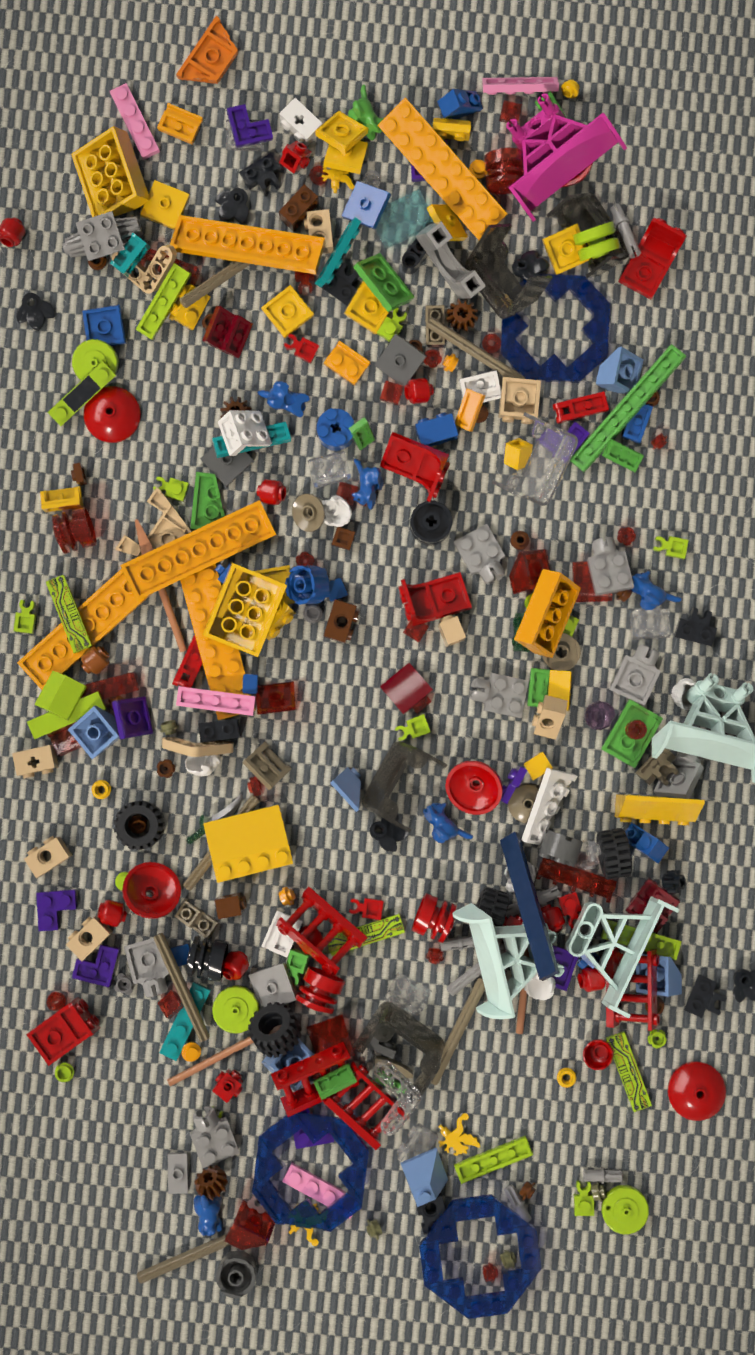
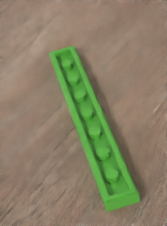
[569,344,686,473]

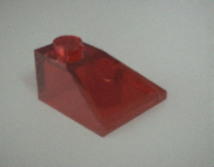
[509,549,551,594]
[306,1014,355,1057]
[224,1200,277,1250]

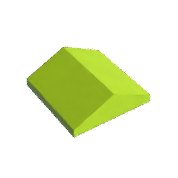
[34,671,86,721]

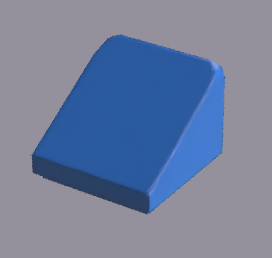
[328,578,348,602]
[242,674,258,695]
[170,944,189,967]

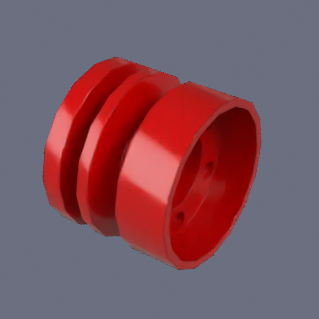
[411,893,457,943]
[296,966,345,1014]

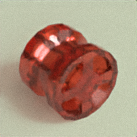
[625,720,647,740]

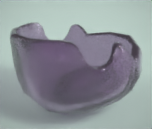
[584,701,615,730]

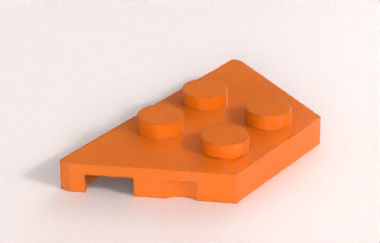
[176,16,238,84]

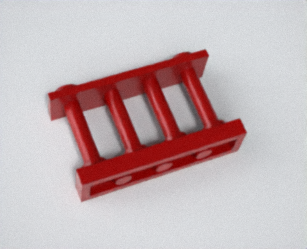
[276,887,368,977]
[606,947,660,1031]
[271,1042,360,1117]
[323,1061,410,1150]

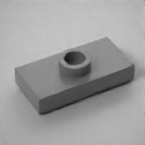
[168,1152,189,1194]

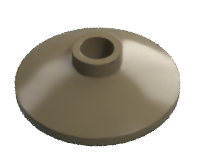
[292,494,325,532]
[508,785,539,823]

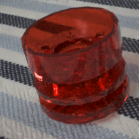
[484,147,524,194]
[52,506,97,554]

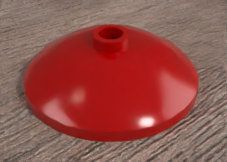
[84,386,141,443]
[445,761,503,815]
[122,862,181,919]
[667,1061,726,1121]

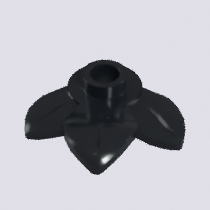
[215,188,249,225]
[512,250,550,283]
[16,293,55,331]
[370,814,408,852]
[733,969,755,1003]

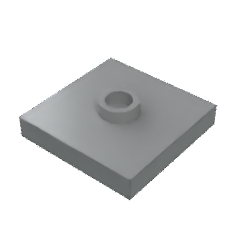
[248,962,297,1007]

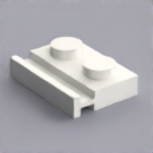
[459,370,501,402]
[261,910,303,958]

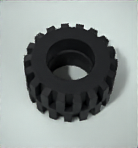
[114,801,165,850]
[596,828,633,880]
[476,886,509,927]
[248,1002,302,1058]

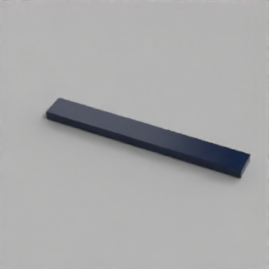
[500,832,560,981]

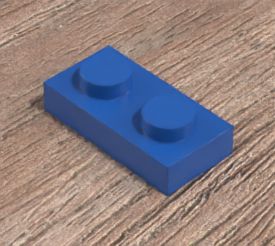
[622,404,653,444]

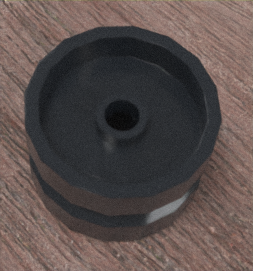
[410,501,452,546]

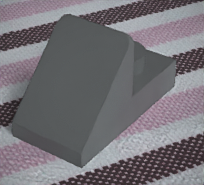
[357,1026,396,1059]

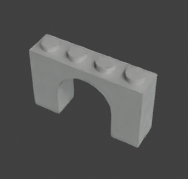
[415,221,486,299]

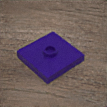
[112,696,153,740]

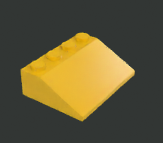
[71,126,150,217]
[203,563,287,657]
[615,794,705,826]
[203,804,293,883]

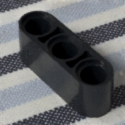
[401,222,434,274]

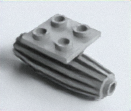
[62,211,143,261]

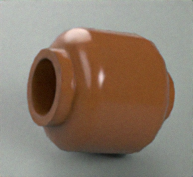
[81,646,110,674]

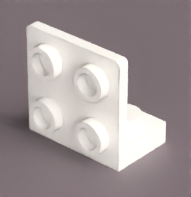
[218,410,272,456]

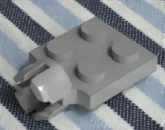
[453,524,505,585]
[587,537,634,596]
[609,644,661,706]
[469,673,529,718]
[653,752,704,799]
[124,938,169,998]
[189,1106,239,1168]

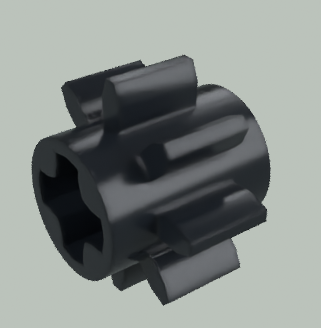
[662,870,686,894]

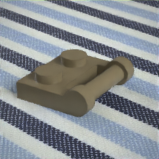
[242,741,292,790]

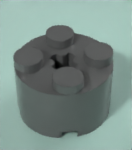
[538,829,583,867]
[216,1250,257,1298]

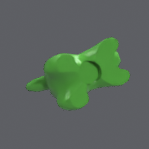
[348,84,385,141]

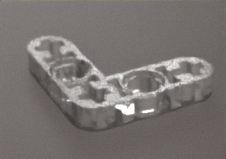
[373,1060,421,1136]

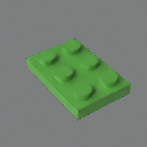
[353,253,414,312]
[601,699,663,768]

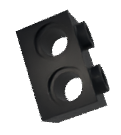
[198,718,241,743]
[416,1192,452,1241]

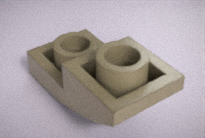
[425,305,445,345]
[175,900,220,939]
[374,1055,413,1081]

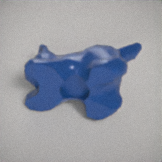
[257,381,310,417]
[352,459,384,510]
[632,571,682,612]
[423,803,473,843]
[194,1195,223,1236]

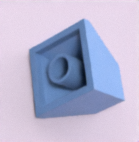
[596,347,644,395]
[68,705,120,759]
[330,767,361,812]
[636,954,682,997]
[261,1039,314,1092]
[400,1148,448,1207]

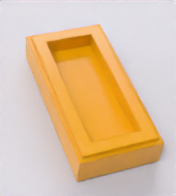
[455,389,485,432]

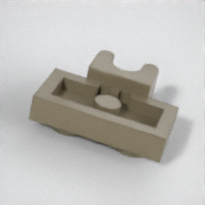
[635,748,679,785]

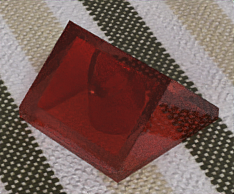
[256,681,297,715]

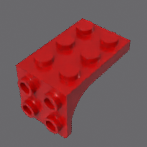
[618,218,687,300]
[380,432,450,502]
[398,572,472,626]
[26,997,101,1066]

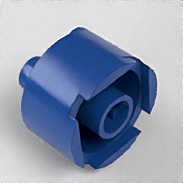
[317,408,354,451]
[285,566,330,604]

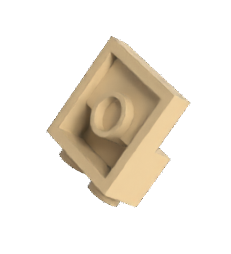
[498,377,541,424]

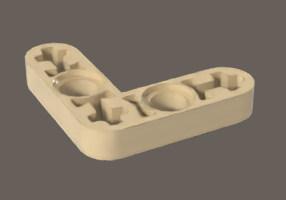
[112,244,177,294]
[162,737,234,757]

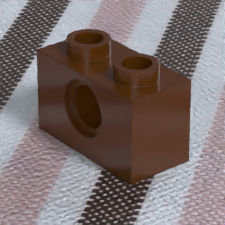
[323,599,359,644]
[215,892,247,919]

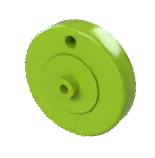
[72,339,119,380]
[212,985,260,1034]
[601,1185,649,1235]

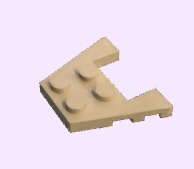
[115,487,192,557]

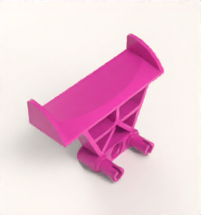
[506,93,627,222]

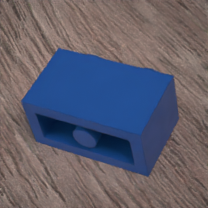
[415,413,458,447]

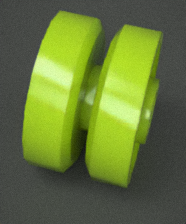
[573,221,621,262]

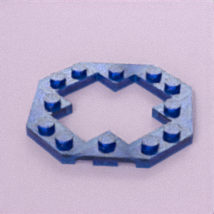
[500,274,610,383]
[252,1112,369,1232]
[419,1194,541,1319]

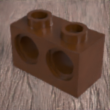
[279,184,319,232]

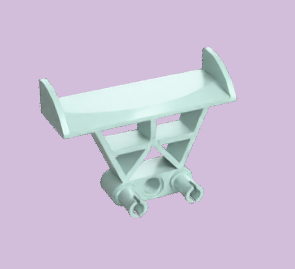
[651,673,755,783]
[565,897,680,1018]
[452,903,564,1019]

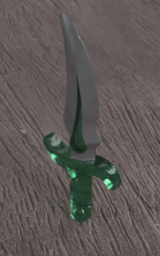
[186,794,242,844]

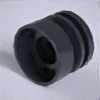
[187,936,229,982]

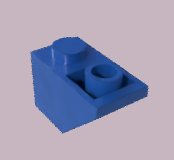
[437,89,483,119]
[625,822,669,864]

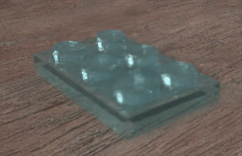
[375,189,433,249]

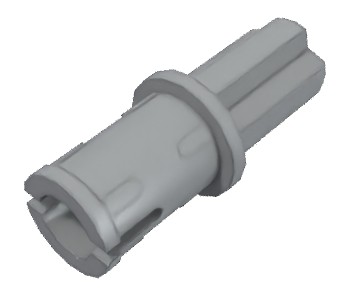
[583,1168,623,1184]
[504,1184,531,1224]

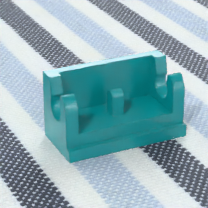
[110,233,150,278]

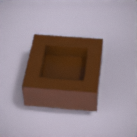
[71,463,87,486]
[331,527,356,551]

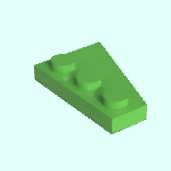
[190,472,225,530]

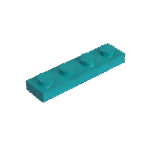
[314,217,361,288]
[212,422,291,458]
[159,982,211,1061]

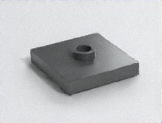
[374,333,427,387]
[200,446,254,487]

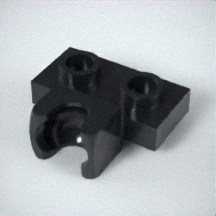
[239,153,281,197]
[321,262,360,306]
[674,607,717,647]
[684,974,727,1018]

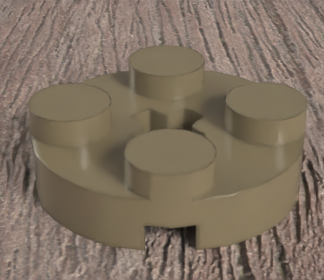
[542,633,581,671]

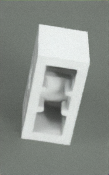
[279,98,322,147]

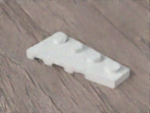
[521,768,578,845]

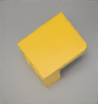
[504,438,533,470]
[524,752,553,780]

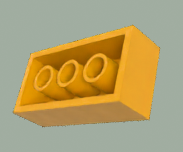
[514,569,581,658]

